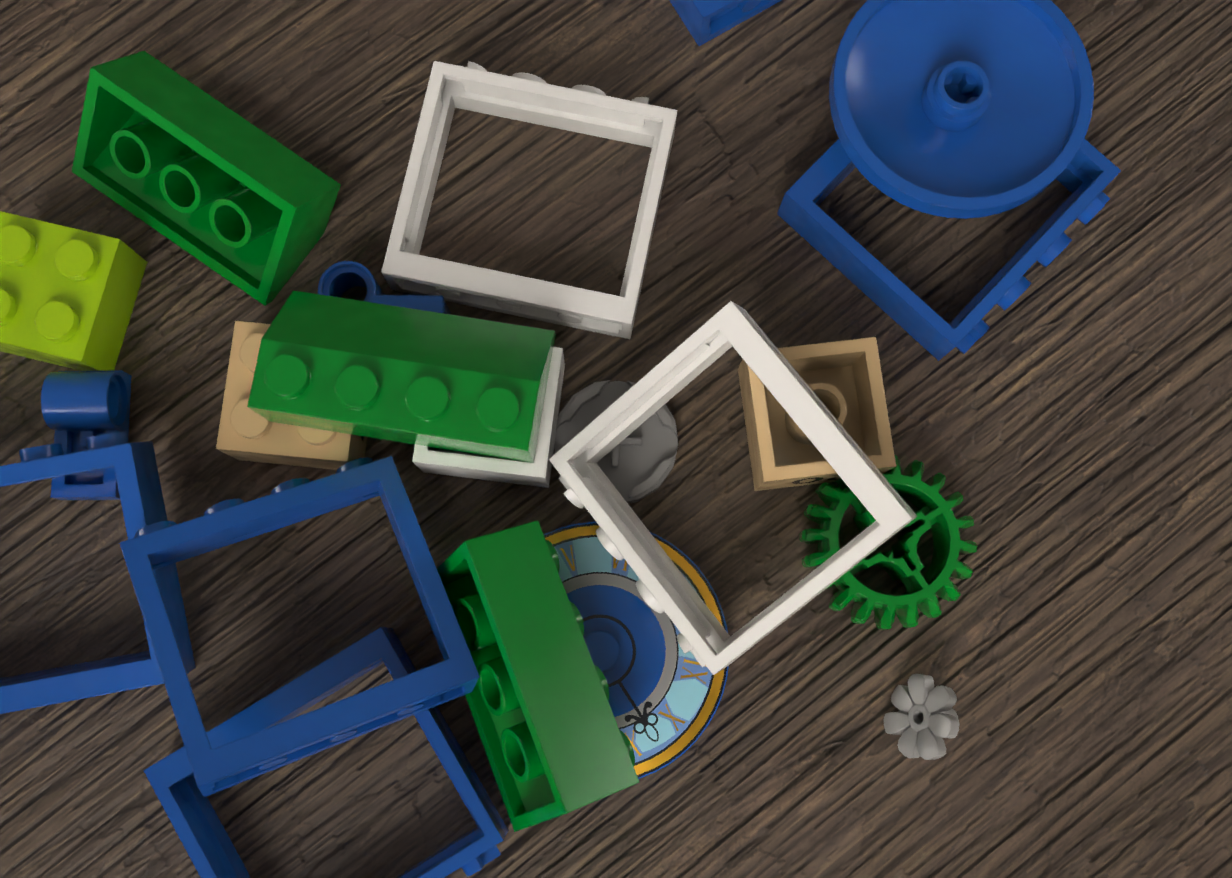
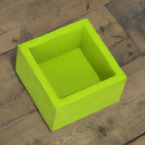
[0,211,147,371]

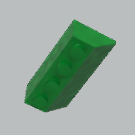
[71,51,341,306]
[247,290,555,463]
[437,521,640,832]

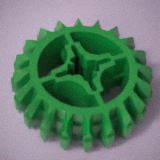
[799,455,978,630]

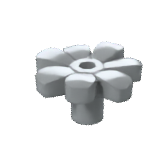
[883,674,960,760]

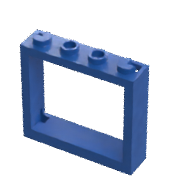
[777,139,1121,361]
[0,431,196,714]
[119,456,480,797]
[143,627,509,878]

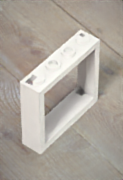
[381,61,678,339]
[549,301,917,675]

